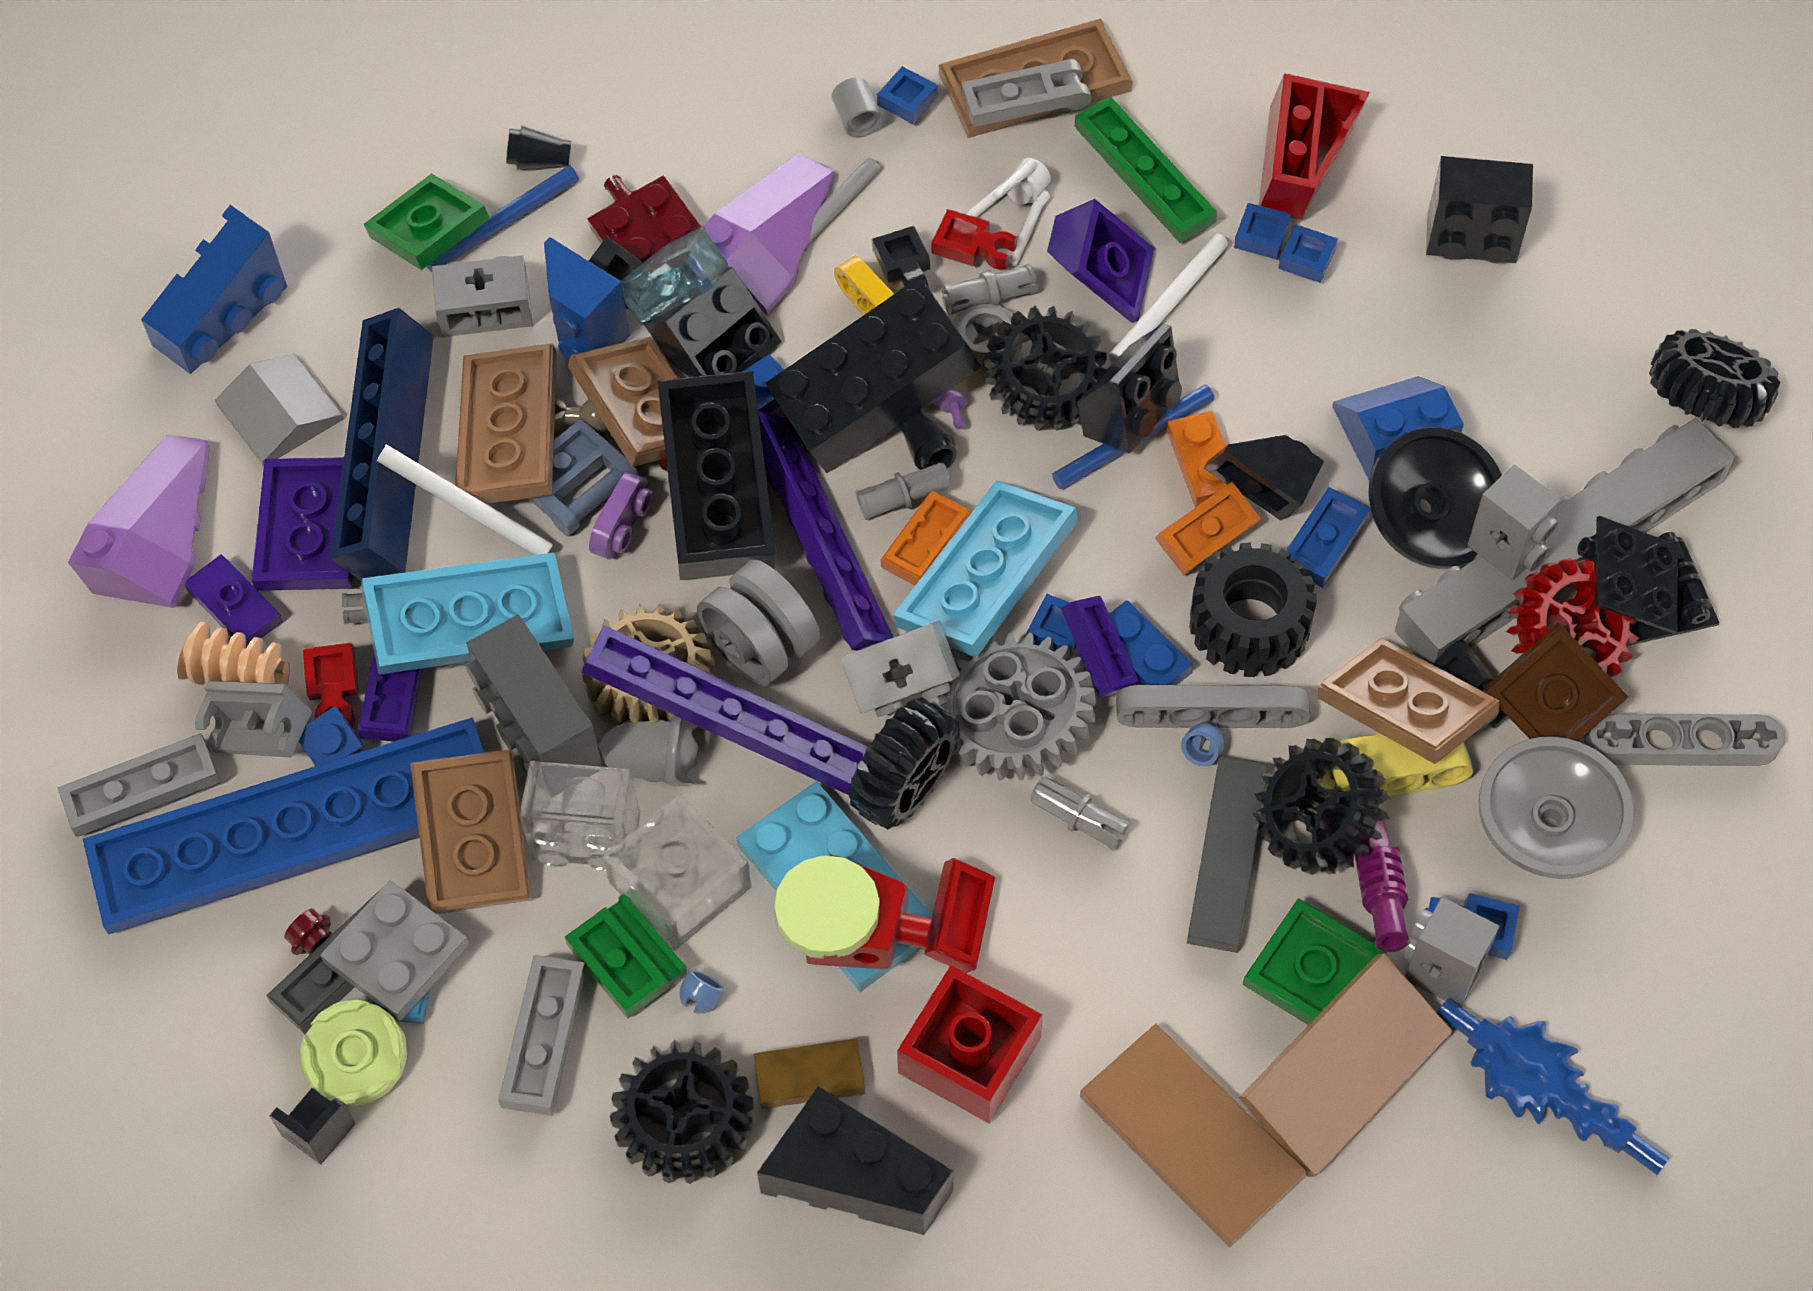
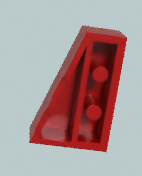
[1259,73,1370,220]

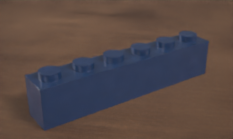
[330,307,434,581]

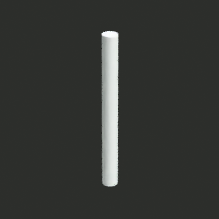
[1109,233,1228,362]
[376,444,553,555]

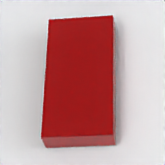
[924,858,995,973]

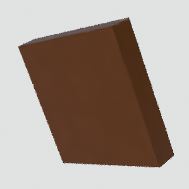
[1483,622,1628,741]

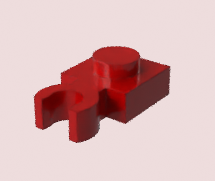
[931,209,1016,270]
[303,642,359,728]

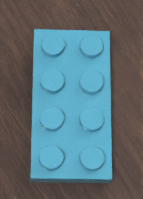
[893,480,1079,658]
[361,552,574,674]
[736,781,932,992]

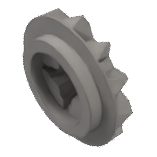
[952,304,1022,365]

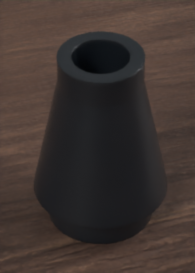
[506,125,571,170]
[898,410,957,470]

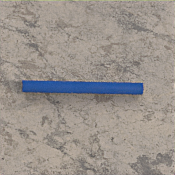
[427,165,579,272]
[1052,384,1215,489]

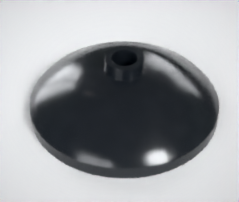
[1368,427,1502,569]

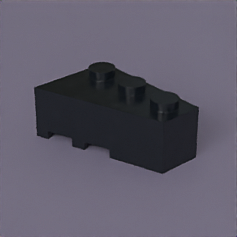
[757,1086,953,1235]

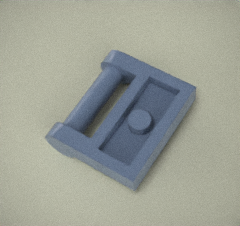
[528,419,639,536]

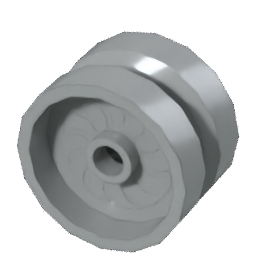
[697,559,820,687]

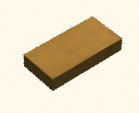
[754,1039,865,1109]

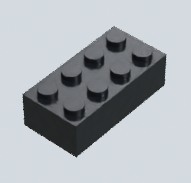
[765,277,982,473]
[658,371,775,580]

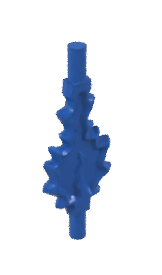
[1437,998,1670,1175]

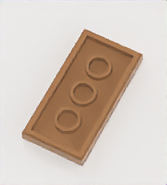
[939,18,1132,138]
[455,343,557,504]
[1239,953,1453,1177]
[1080,1023,1307,1248]

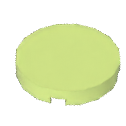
[774,855,880,959]
[300,999,407,1107]

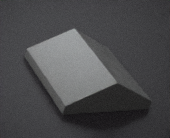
[215,354,344,467]

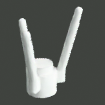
[967,158,1051,266]

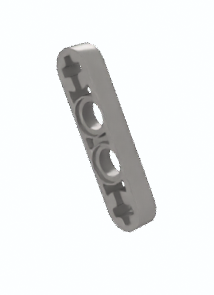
[1116,685,1310,728]
[1585,714,1785,766]

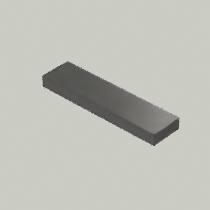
[1186,756,1269,953]

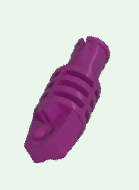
[1354,821,1409,952]

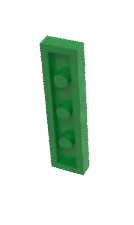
[1074,96,1217,243]

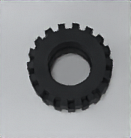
[1189,542,1317,677]

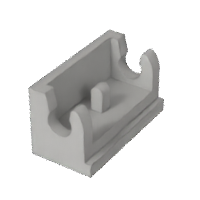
[195,681,312,758]

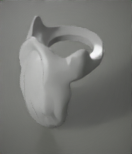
[598,716,699,787]

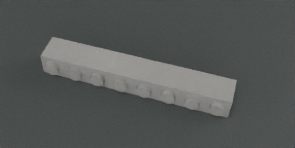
[1395,418,1735,664]

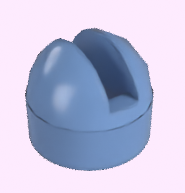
[1181,722,1225,766]
[679,969,725,1014]

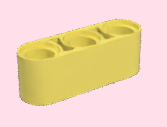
[1330,734,1473,797]

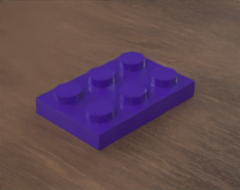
[252,457,352,591]

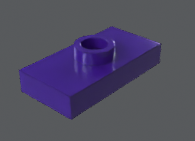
[185,554,283,648]
[1060,595,1139,698]
[358,652,423,742]

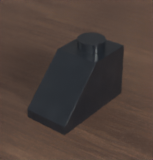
[1204,435,1324,521]

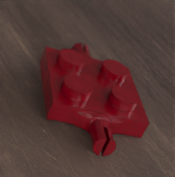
[587,175,702,292]

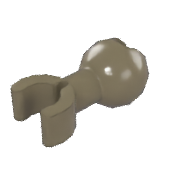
[554,399,608,434]

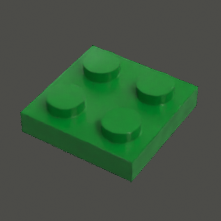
[364,173,490,270]
[1242,898,1387,1025]

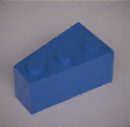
[141,204,288,374]

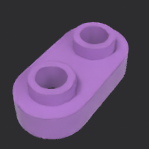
[589,471,653,560]

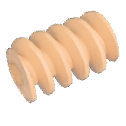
[177,622,290,686]

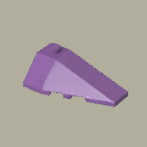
[688,154,835,315]
[68,434,210,608]

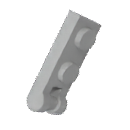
[961,59,1092,127]

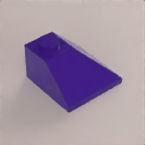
[1047,199,1155,323]

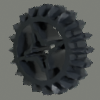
[982,305,1107,431]
[1649,329,1781,428]
[849,697,960,830]
[1253,738,1391,875]
[610,1040,754,1184]

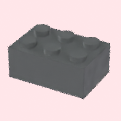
[465,614,604,800]

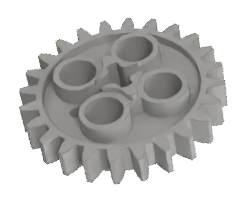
[937,633,1097,780]

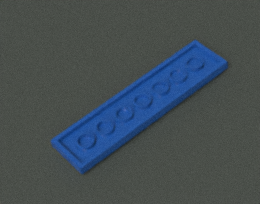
[82,717,484,935]

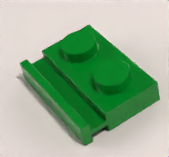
[564,893,687,1019]

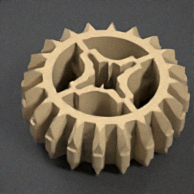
[581,604,715,726]

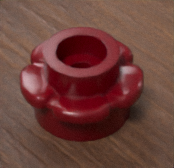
[284,908,332,955]

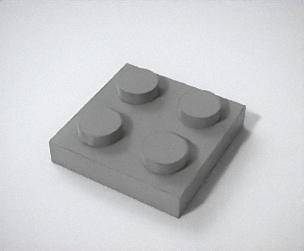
[320,880,469,1021]

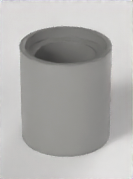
[831,78,883,138]

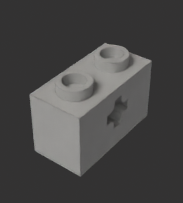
[432,255,533,337]
[1467,464,1561,581]
[840,620,960,717]
[1403,897,1500,1006]

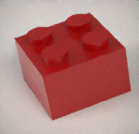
[897,965,1043,1123]

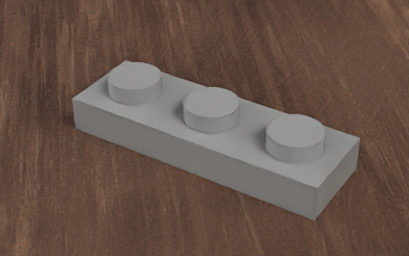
[57,733,220,837]
[498,955,586,1116]

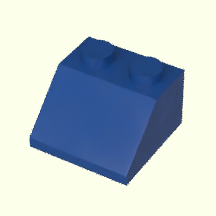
[544,237,630,360]
[1332,376,1464,481]

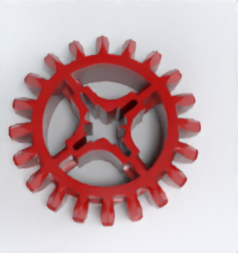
[1506,558,1640,677]

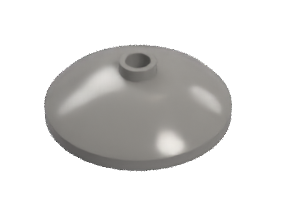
[1478,737,1634,879]

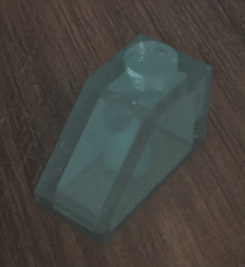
[621,226,728,325]

